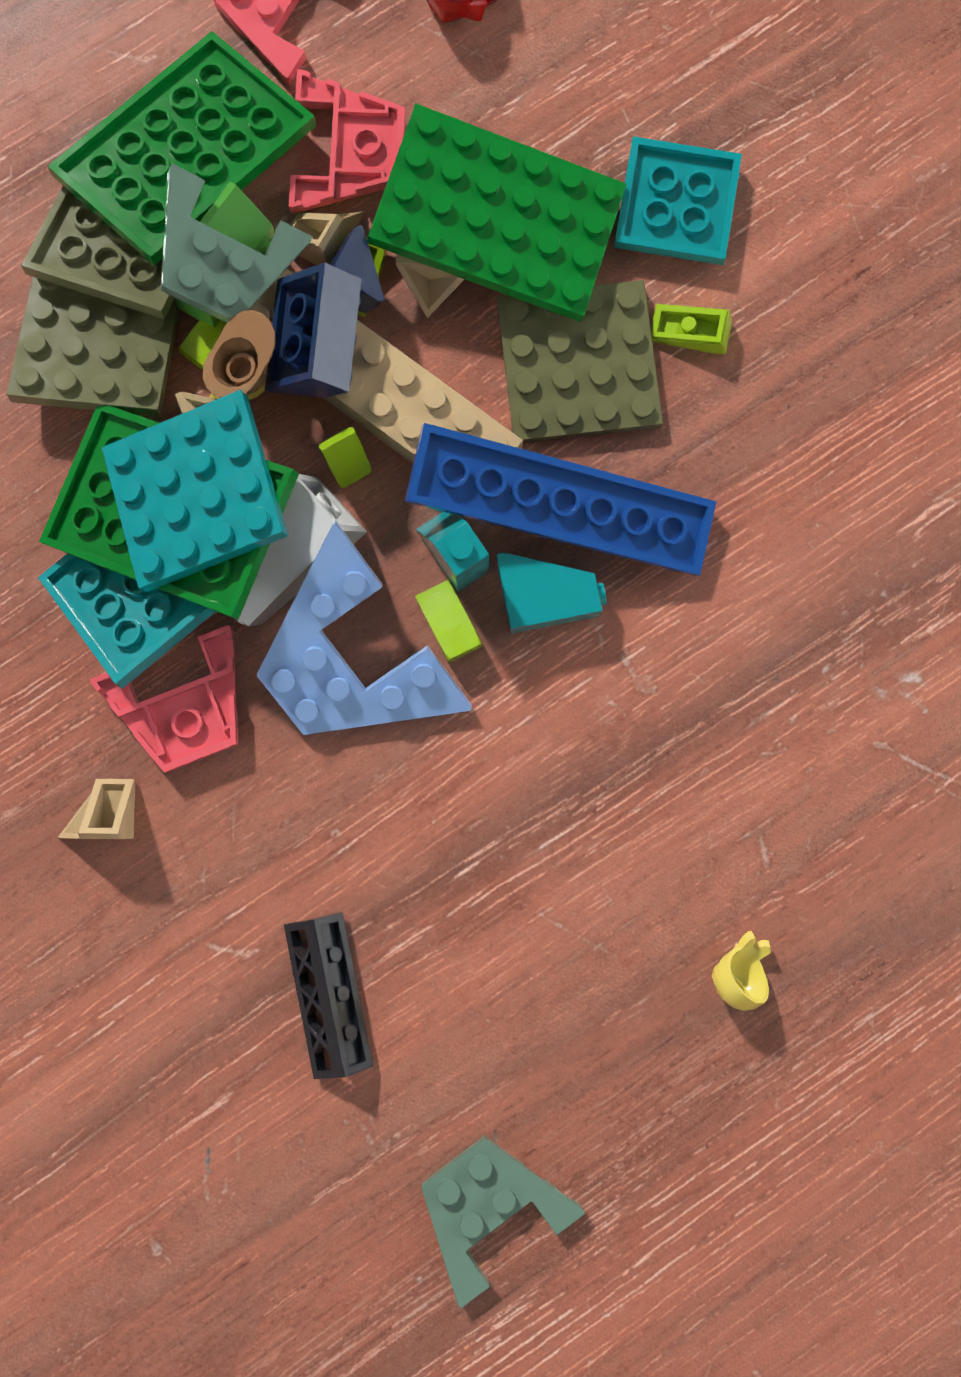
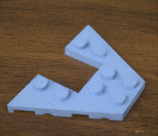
[256,521,472,735]

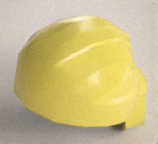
[712,931,771,1011]

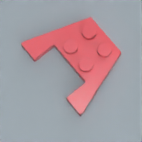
[213,0,306,86]
[288,69,406,213]
[90,625,239,773]

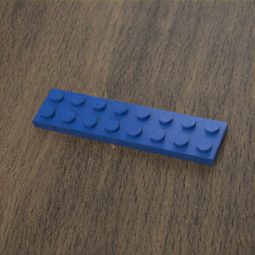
[405,423,717,576]

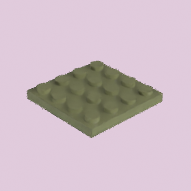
[21,186,175,319]
[6,277,181,417]
[497,280,663,444]

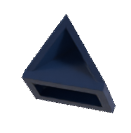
[328,225,385,313]

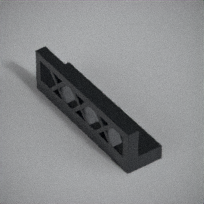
[284,912,373,1079]

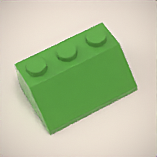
[175,182,274,328]

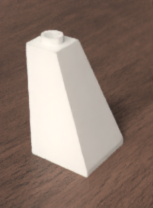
[237,474,367,626]

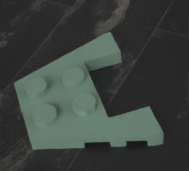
[161,163,312,323]
[421,1135,585,1308]

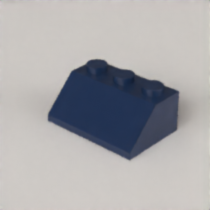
[265,262,362,398]

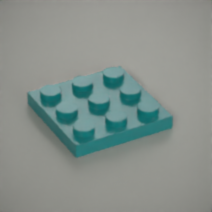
[614,136,742,265]

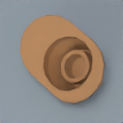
[203,310,276,398]

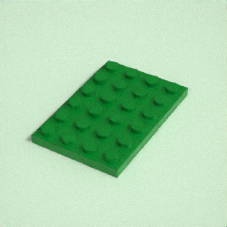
[48,31,316,266]
[367,103,626,322]
[39,405,299,620]

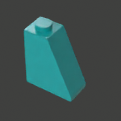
[416,512,489,592]
[496,553,607,634]

